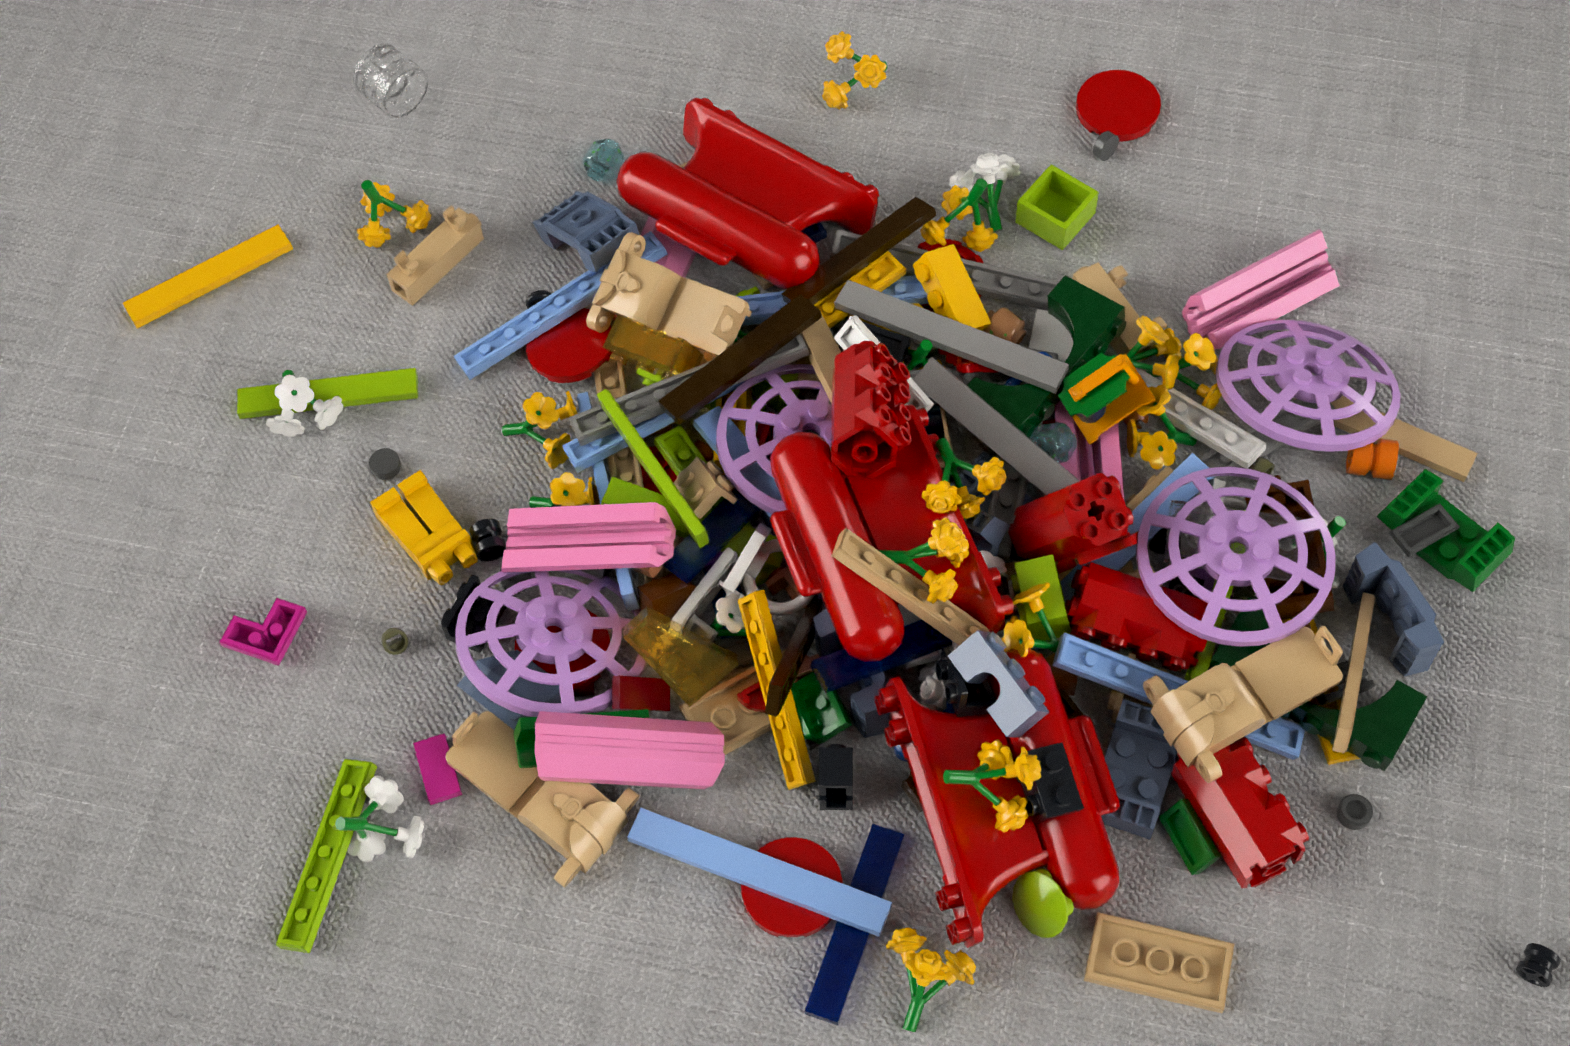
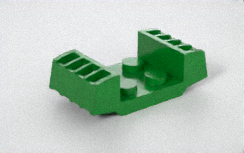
[1377,469,1515,592]

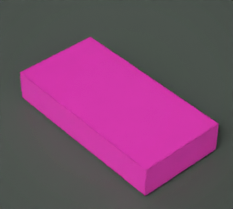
[413,733,462,805]

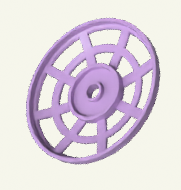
[1216,320,1400,452]
[716,364,832,514]
[1136,467,1336,647]
[455,570,650,717]

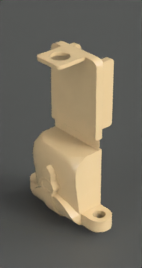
[586,232,752,356]
[1143,625,1343,783]
[446,711,640,887]

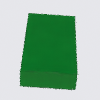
[1159,798,1222,875]

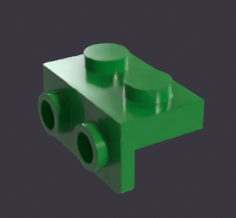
[791,667,852,745]

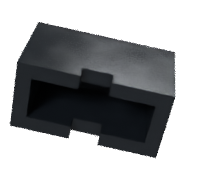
[819,744,853,810]

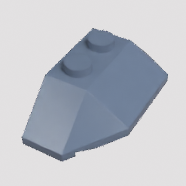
[457,650,561,730]

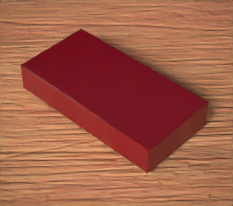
[612,675,670,712]

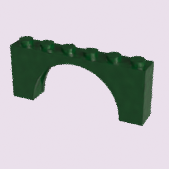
[967,275,1126,439]
[1208,598,1427,771]

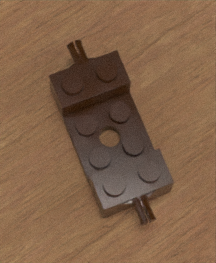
[1245,475,1334,629]

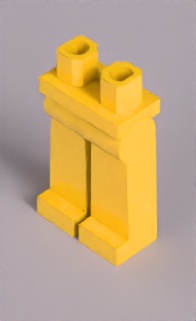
[370,469,478,585]

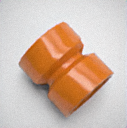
[1346,438,1399,481]

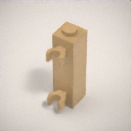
[386,205,484,306]
[1072,262,1167,362]

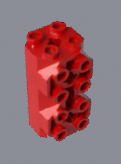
[831,341,912,478]
[1008,472,1134,561]
[1065,562,1208,672]
[1171,737,1309,889]

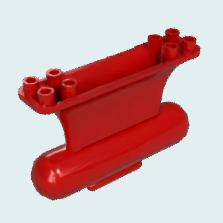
[617,98,879,289]
[770,404,1014,662]
[874,648,1120,948]

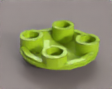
[1012,868,1074,938]

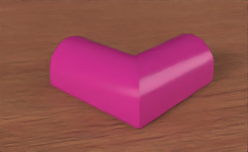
[219,598,307,666]

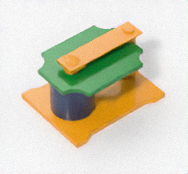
[1058,352,1156,445]

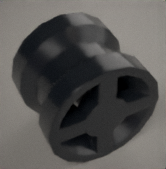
[1516,943,1561,987]

